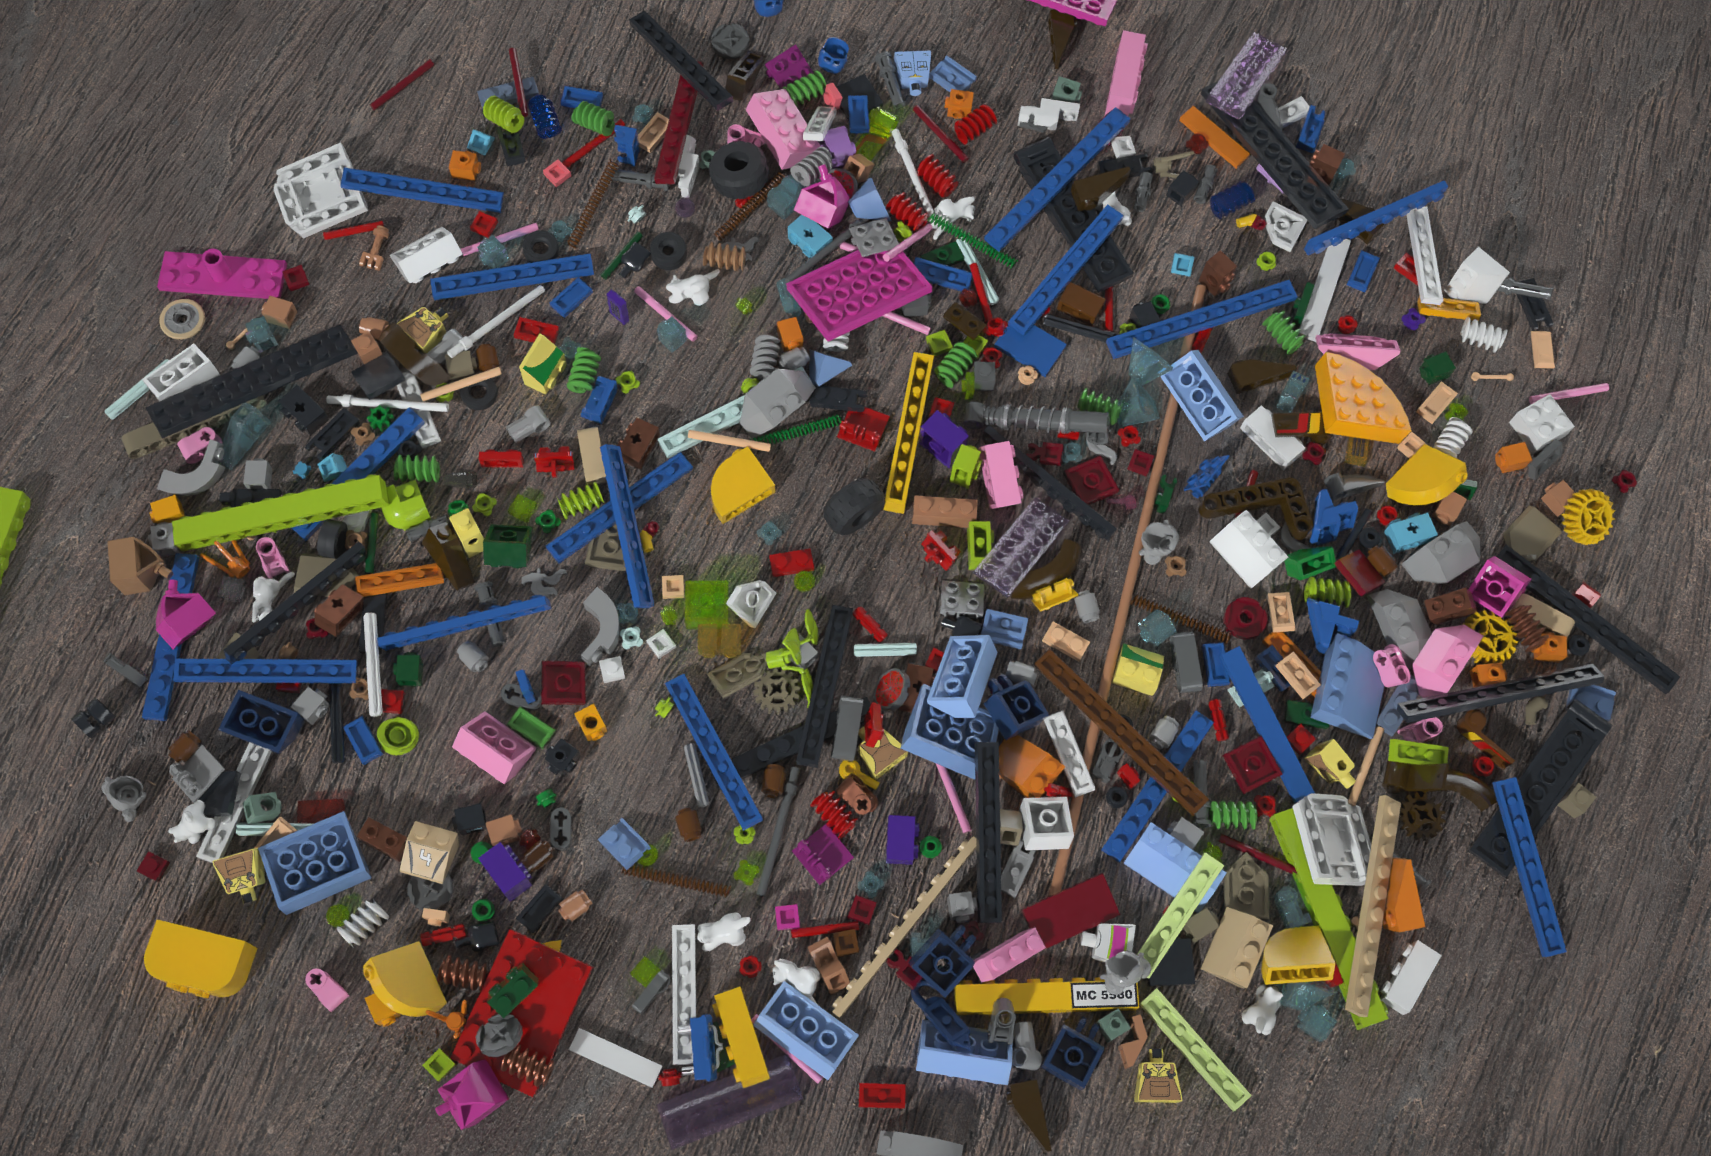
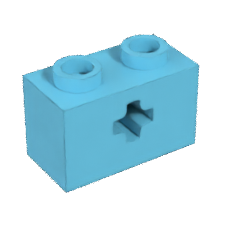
[788,215,833,258]
[1384,513,1438,554]

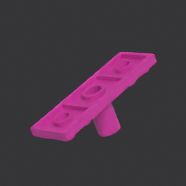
[157,249,287,299]

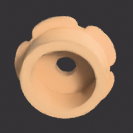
[1018,365,1038,385]

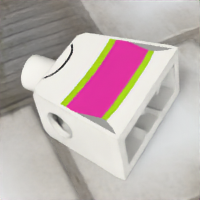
[1081,924,1136,964]

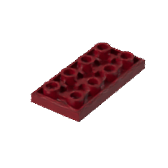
[1021,873,1120,951]

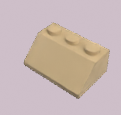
[1200,907,1273,988]

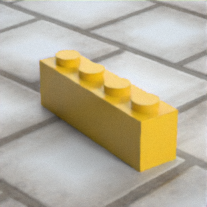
[712,987,770,1088]

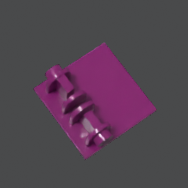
[765,44,813,90]
[792,824,854,886]

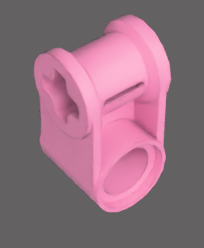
[727,124,765,147]
[177,427,223,464]
[256,537,290,579]
[1373,644,1410,688]
[1397,717,1443,743]
[305,968,349,1012]

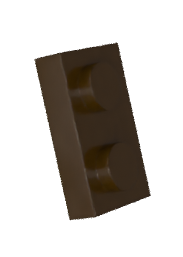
[943,302,987,340]

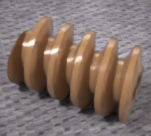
[703,241,746,272]

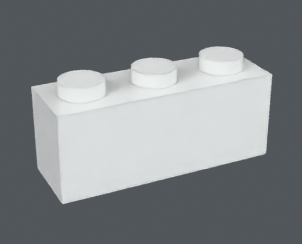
[1240,405,1305,471]
[1380,940,1442,1015]

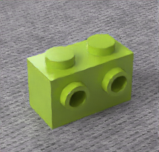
[950,444,983,489]
[967,521,995,570]

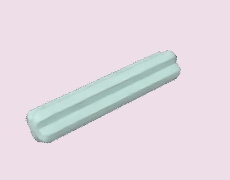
[854,643,917,657]

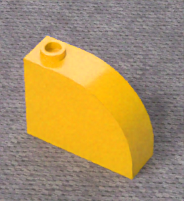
[1386,444,1468,505]
[711,446,775,524]
[1261,926,1335,985]
[363,941,447,1017]

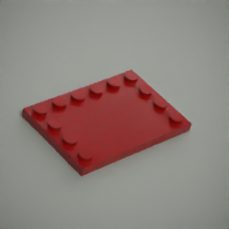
[450,929,593,1097]

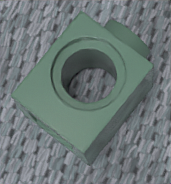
[1052,76,1082,103]
[243,792,282,824]
[1096,1008,1131,1043]

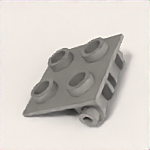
[849,218,899,257]
[940,580,984,620]
[169,745,225,803]

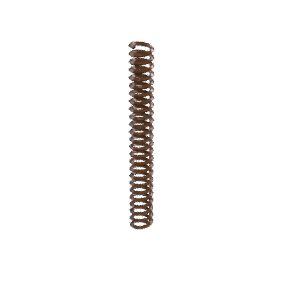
[567,159,619,249]
[714,173,787,241]
[1130,595,1230,644]
[621,864,731,898]

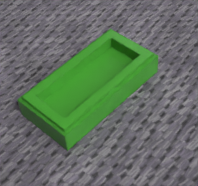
[507,706,556,749]

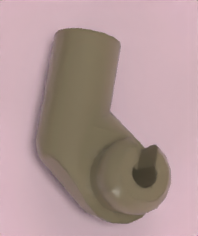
[1525,696,1549,725]

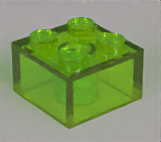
[685,580,729,629]

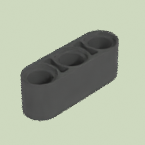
[1170,631,1202,693]
[831,695,863,762]

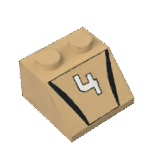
[400,821,459,884]

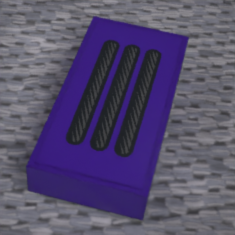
[606,290,629,325]

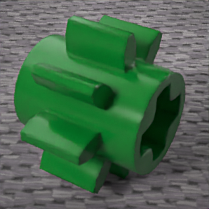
[367,405,395,432]

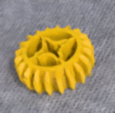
[1561,489,1615,545]
[1462,610,1518,664]

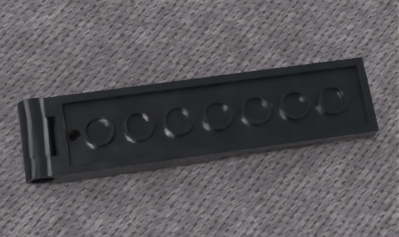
[1013,137,1134,293]
[1467,699,1613,878]

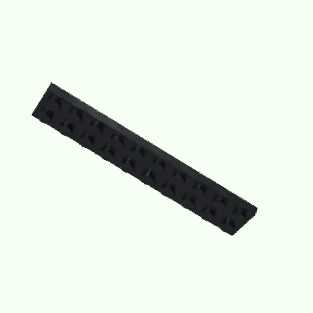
[1200,74,1348,229]
[146,324,358,439]

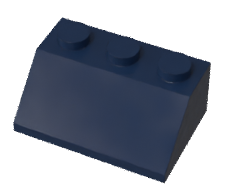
[218,690,305,754]

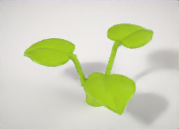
[766,609,819,708]

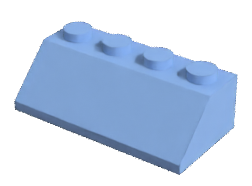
[1159,350,1244,441]
[927,635,998,718]
[1124,822,1227,913]
[753,981,859,1080]
[916,1019,1012,1085]

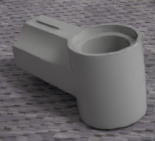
[427,329,464,366]
[506,405,551,443]
[1012,1022,1042,1071]

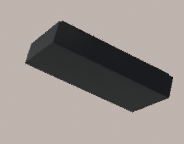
[515,884,563,934]

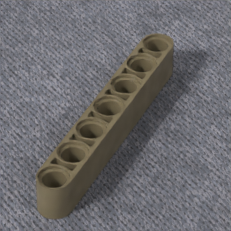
[121,395,266,459]

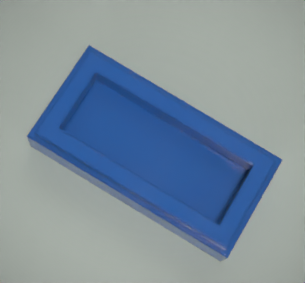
[561,86,603,108]
[848,95,869,133]
[1346,250,1380,293]
[550,277,593,318]
[1202,642,1230,687]
[516,669,536,704]
[343,716,383,765]

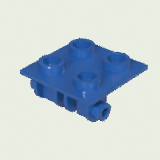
[1183,455,1229,498]

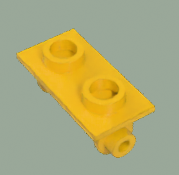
[1032,578,1078,612]

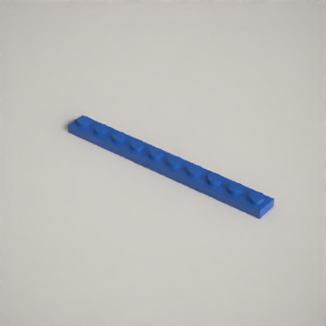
[984,107,1130,252]
[1106,280,1298,359]

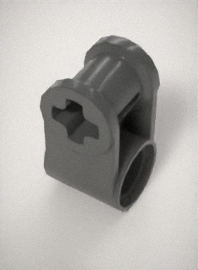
[988,998,1016,1045]

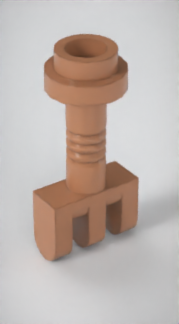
[359,226,389,271]

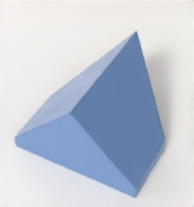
[848,178,892,222]
[809,350,852,386]

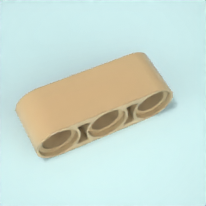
[577,426,607,486]
[1511,594,1575,638]

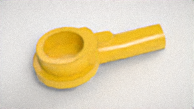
[839,760,880,790]

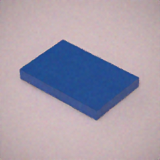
[994,325,1067,377]

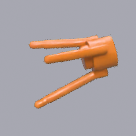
[200,540,251,579]
[425,1000,467,1039]

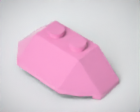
[1315,333,1400,370]
[1412,625,1483,698]

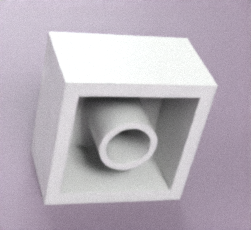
[1509,394,1575,454]
[1019,797,1074,850]

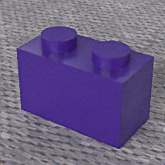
[886,815,919,865]

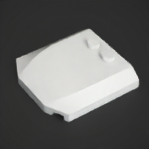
[274,143,368,238]
[1292,793,1371,886]

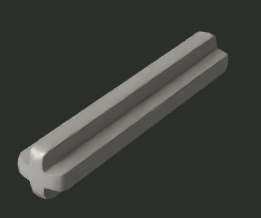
[684,743,709,807]

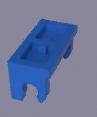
[1296,105,1325,153]
[614,125,640,167]
[580,376,618,425]

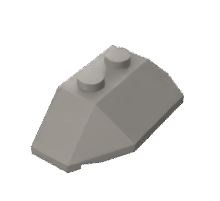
[739,368,815,439]
[1402,521,1480,584]
[1367,589,1432,670]

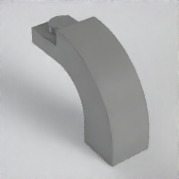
[157,439,225,496]
[581,587,620,666]
[876,1130,963,1156]

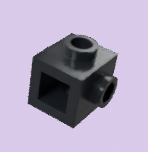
[545,738,580,777]

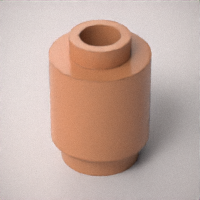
[359,317,389,340]
[558,889,593,922]

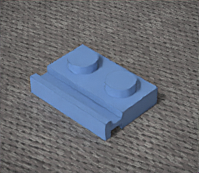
[929,55,977,92]
[981,609,1028,649]
[1565,685,1616,721]
[598,818,651,870]

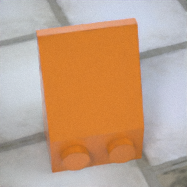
[999,735,1065,798]
[1382,858,1425,932]

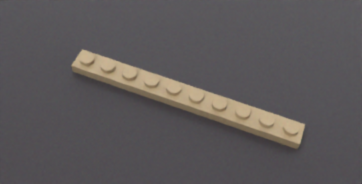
[1345,795,1401,1017]
[831,836,976,1020]

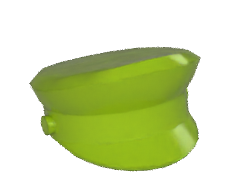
[377,716,419,755]

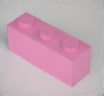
[973,928,1046,982]

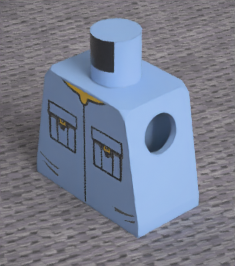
[893,51,931,96]

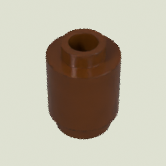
[475,344,500,372]
[1367,545,1398,577]
[168,730,202,763]
[761,764,786,799]
[675,807,702,842]
[520,840,554,873]

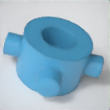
[293,461,312,479]

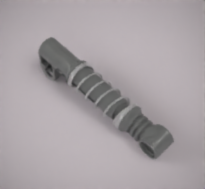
[963,402,1110,445]

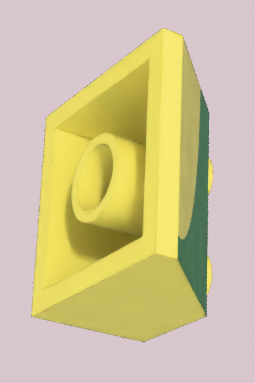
[519,333,567,394]
[1112,643,1164,696]

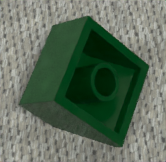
[483,524,533,569]

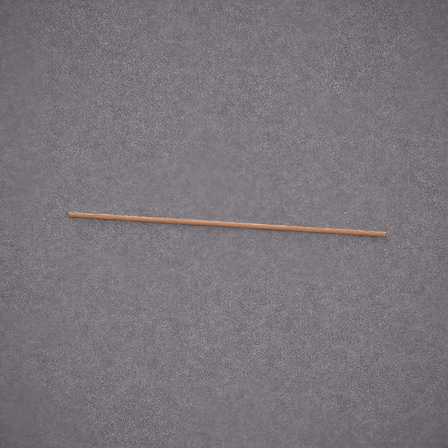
[1048,285,1206,896]

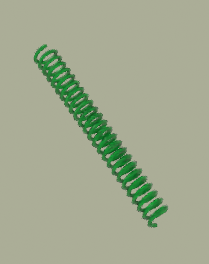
[927,212,1018,269]
[749,414,842,451]

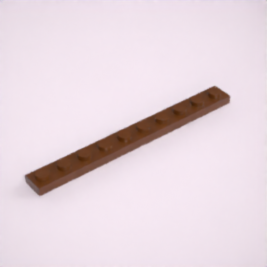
[1034,649,1209,816]

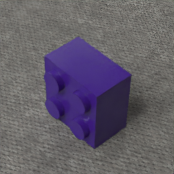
[918,410,969,469]
[478,842,532,902]

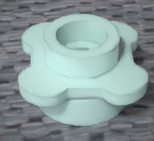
[627,205,646,224]
[620,626,643,649]

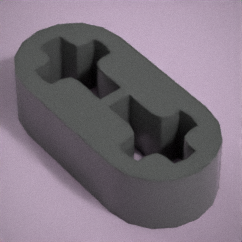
[501,684,542,711]
[550,807,572,851]

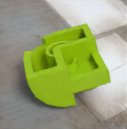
[381,480,432,531]

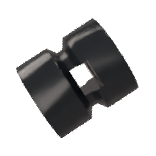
[71,697,115,739]

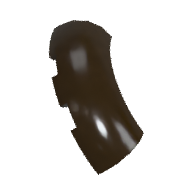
[379,322,451,386]
[1011,539,1082,599]
[1417,769,1498,812]

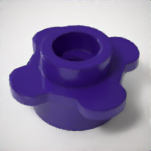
[1401,308,1426,330]

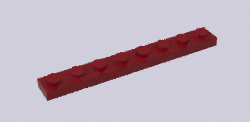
[654,61,703,184]

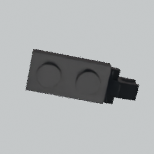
[219,489,282,508]

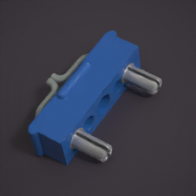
[678,1014,723,1081]

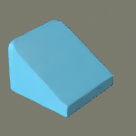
[467,129,495,155]
[1171,253,1195,276]
[318,453,347,482]

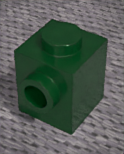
[1419,352,1456,385]
[393,652,423,686]

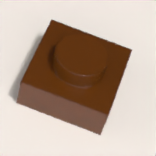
[833,929,859,957]

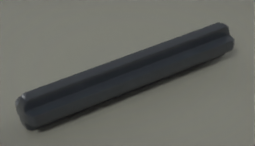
[1044,313,1120,343]
[329,683,345,764]

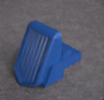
[1310,489,1358,546]
[1307,598,1359,654]

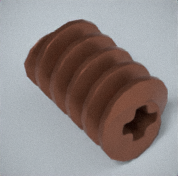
[1505,605,1549,653]
[437,955,489,992]
[500,1045,555,1088]

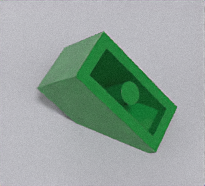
[1284,546,1336,581]

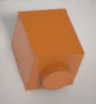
[777,317,803,352]
[1495,442,1532,473]

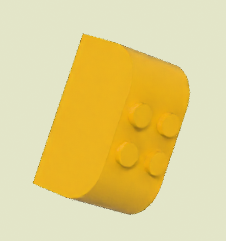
[144,920,258,999]

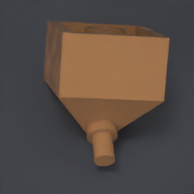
[108,537,173,595]

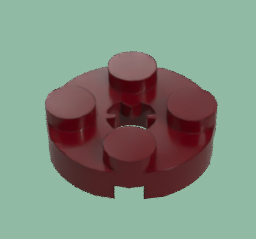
[1223,597,1267,640]

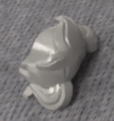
[1139,520,1179,565]
[102,775,146,822]
[1100,950,1151,995]

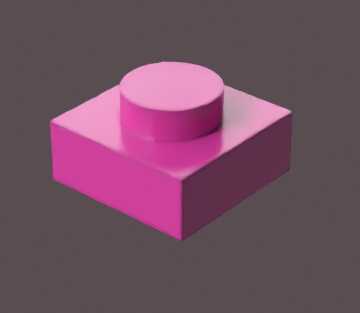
[775,904,800,931]

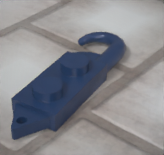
[911,980,971,1050]

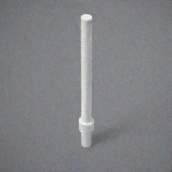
[891,129,939,229]
[447,285,545,358]
[326,394,449,412]

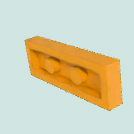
[1417,295,1481,321]

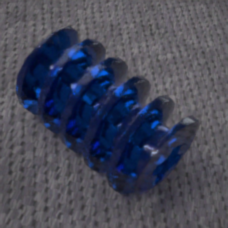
[528,94,562,139]
[1210,181,1255,219]

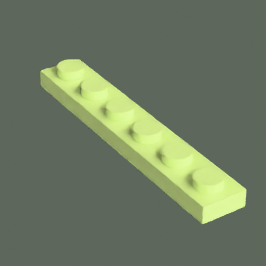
[1136,853,1224,978]
[1139,988,1252,1112]

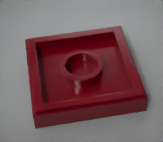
[1063,455,1119,505]
[1334,549,1386,596]
[541,661,586,705]
[1222,736,1283,794]

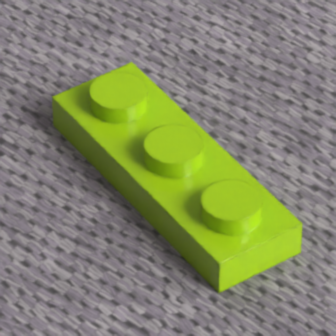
[1388,739,1449,765]

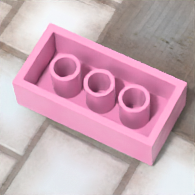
[1104,30,1148,117]
[746,89,821,169]

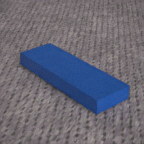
[913,257,972,293]

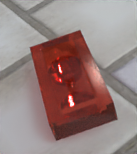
[297,798,345,824]

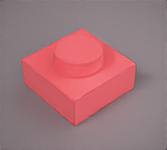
[823,83,842,110]
[543,160,571,187]

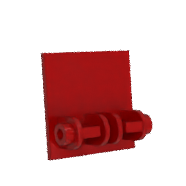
[837,407,890,452]

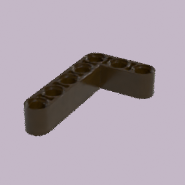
[1198,478,1313,540]

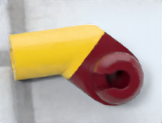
[1236,214,1267,230]
[639,521,659,553]

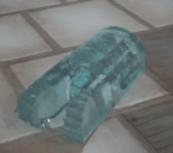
[776,278,801,316]

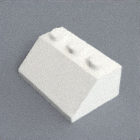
[390,227,462,283]
[1444,247,1510,304]
[142,344,220,401]
[1209,510,1288,589]

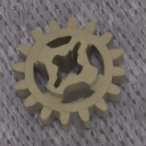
[753,668,800,715]

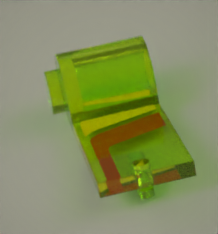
[853,107,899,161]

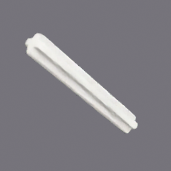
[364,612,382,717]

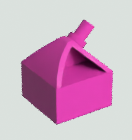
[794,164,850,228]
[1468,556,1531,618]
[156,580,216,650]
[435,1059,509,1130]

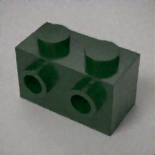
[487,963,538,1019]

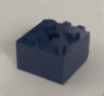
[983,674,1049,740]
[908,925,976,998]
[1040,1016,1105,1091]

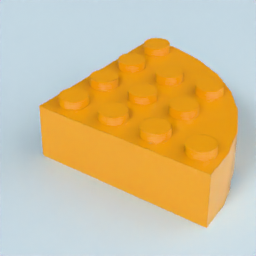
[1315,352,1411,444]

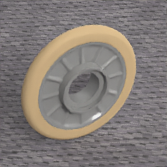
[160,299,205,340]

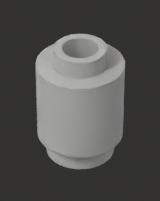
[231,346,261,369]
[778,347,810,370]
[1074,590,1100,623]
[457,641,489,672]
[1005,661,1038,685]
[1149,716,1179,749]

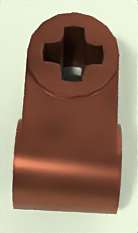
[836,773,879,815]

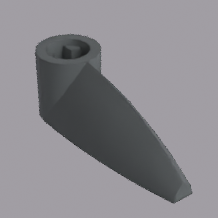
[1256,83,1282,131]
[1324,473,1385,500]

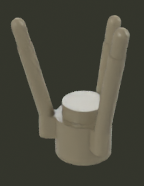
[1154,151,1195,178]

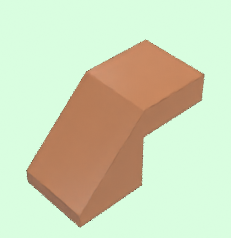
[807,937,850,995]
[1118,1014,1148,1069]

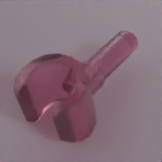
[1107,495,1137,510]

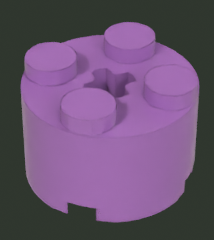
[818,126,856,171]

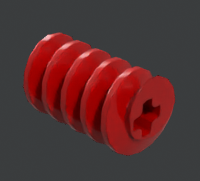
[954,104,997,145]
[918,154,959,198]
[886,192,929,234]
[810,791,858,840]

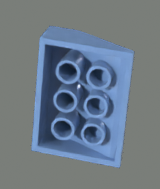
[1310,633,1384,739]
[900,684,999,779]
[258,811,372,915]

